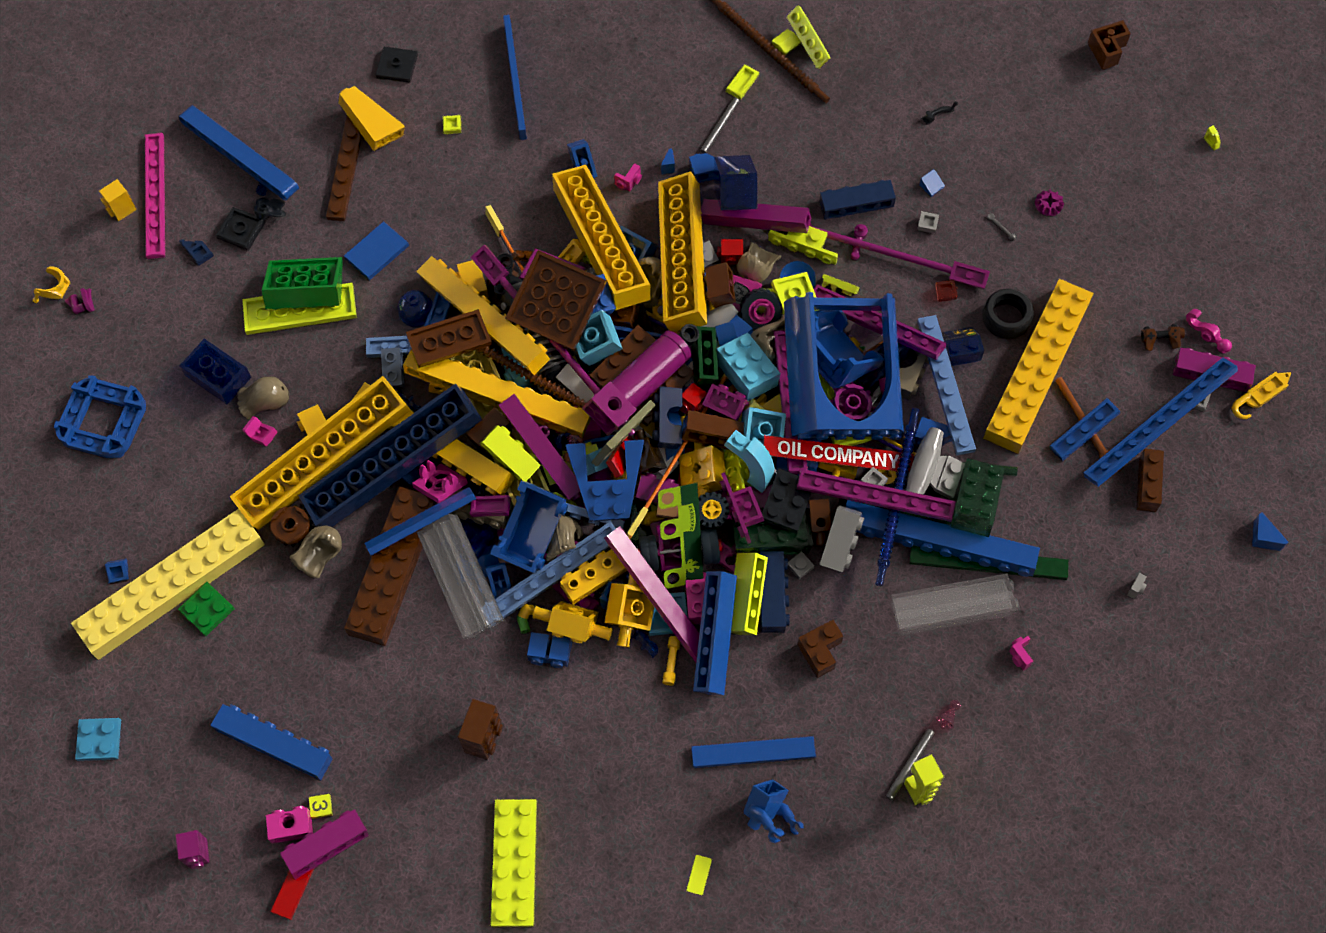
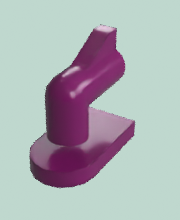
[65,288,94,314]

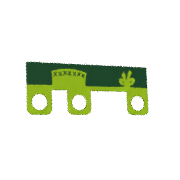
[658,483,704,589]

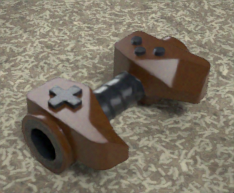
[1141,324,1185,351]

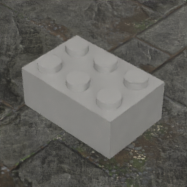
[820,505,864,572]

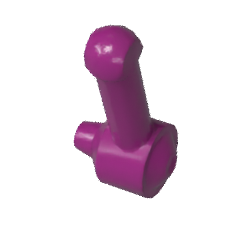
[851,224,868,260]

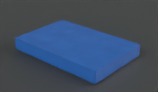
[344,221,409,281]

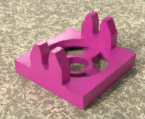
[412,460,468,503]

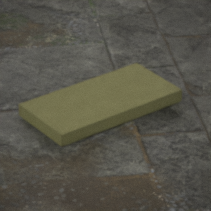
[592,400,655,467]

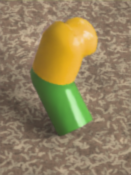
[517,604,535,634]

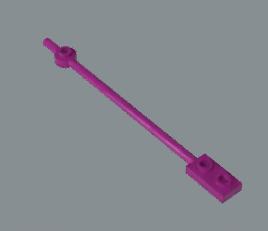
[810,222,990,290]
[470,245,600,395]

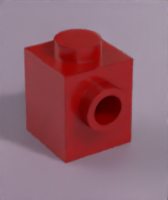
[717,239,743,266]
[680,383,707,414]

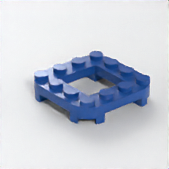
[54,375,146,458]

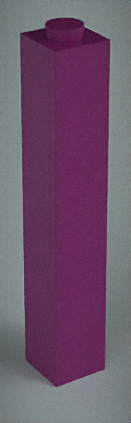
[701,199,811,233]
[499,394,581,500]

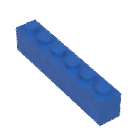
[693,571,737,695]
[210,704,332,781]

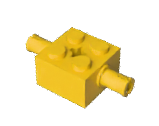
[679,442,726,498]
[605,574,654,647]
[533,601,613,643]

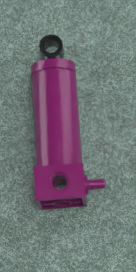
[582,324,699,436]

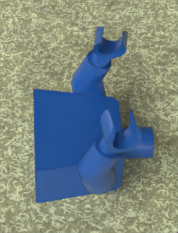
[744,779,804,843]

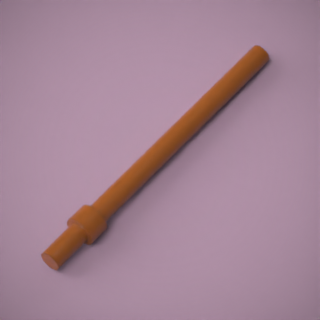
[1055,377,1119,475]

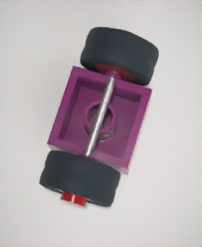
[637,524,722,571]

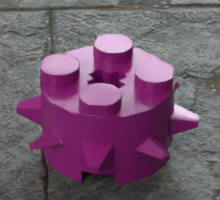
[829,382,876,422]

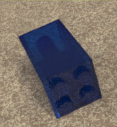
[714,155,757,211]

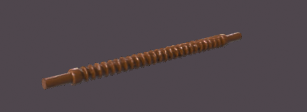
[711,0,830,103]
[474,346,587,408]

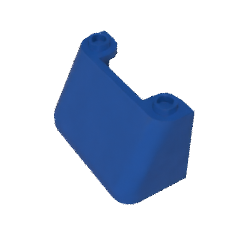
[814,310,884,388]
[490,481,568,573]

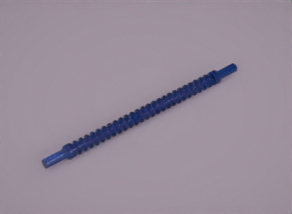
[875,408,919,586]

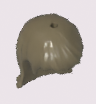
[737,242,781,283]
[638,257,662,309]
[751,315,785,362]
[237,376,289,419]
[545,515,583,563]
[290,525,342,578]

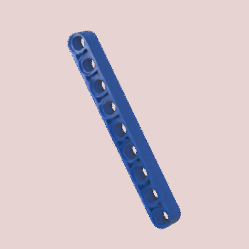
[178,105,299,201]

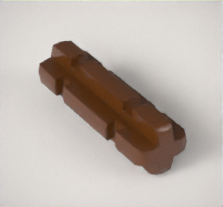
[511,250,533,262]

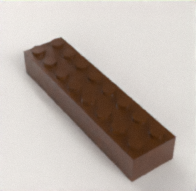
[344,487,436,646]

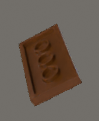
[406,309,492,368]

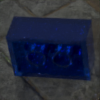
[179,338,252,404]

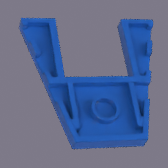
[566,440,644,522]

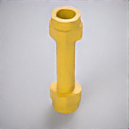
[662,636,680,686]

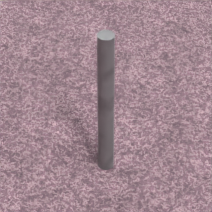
[700,97,740,154]
[886,729,934,801]

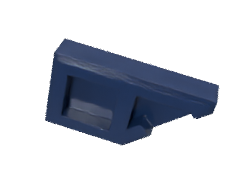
[179,239,214,266]

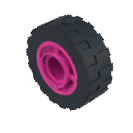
[740,288,782,330]

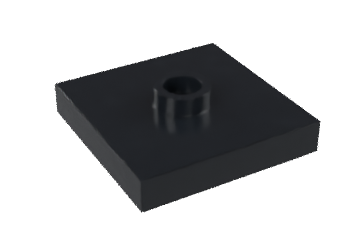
[376,47,418,83]
[215,207,266,251]

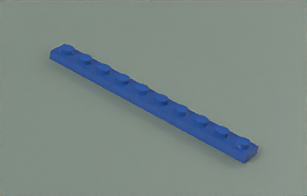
[1083,357,1238,487]

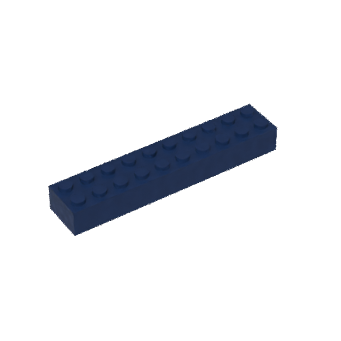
[298,383,482,527]

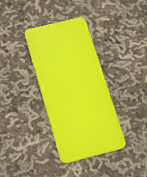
[687,855,712,895]

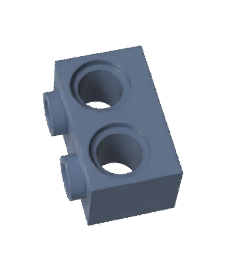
[381,348,405,389]

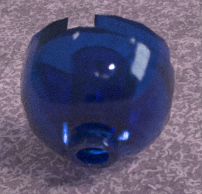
[397,290,433,327]

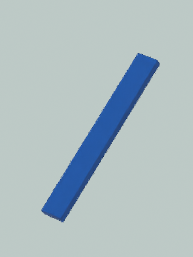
[503,15,527,140]

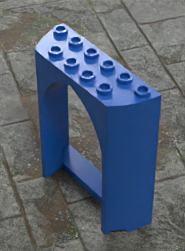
[784,292,904,440]

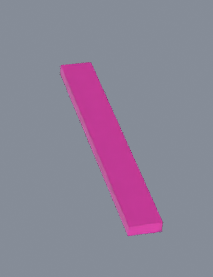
[145,133,165,259]

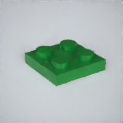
[178,582,235,636]

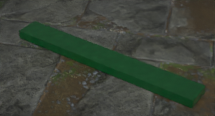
[910,545,1069,580]

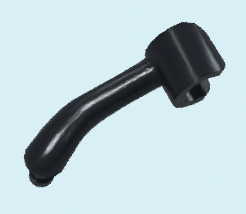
[922,101,958,125]

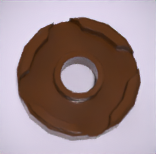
[270,506,310,544]

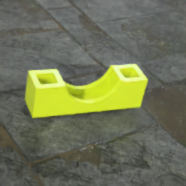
[904,754,944,805]

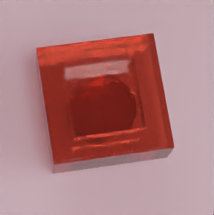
[935,280,958,302]

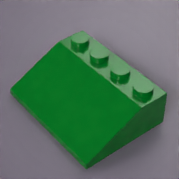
[262,257,343,310]

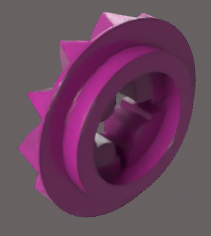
[1035,189,1064,216]

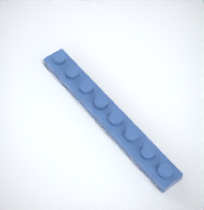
[917,315,976,456]
[480,521,616,627]

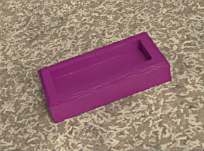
[470,495,511,517]

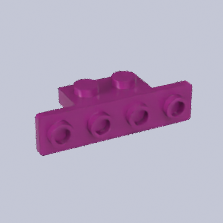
[720,472,764,543]

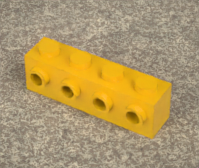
[560,549,627,605]

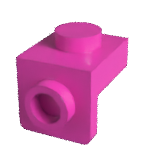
[614,164,642,191]
[243,416,278,447]
[1009,636,1033,671]

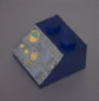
[941,327,984,366]

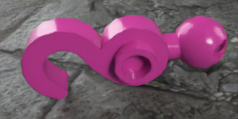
[1186,309,1232,353]

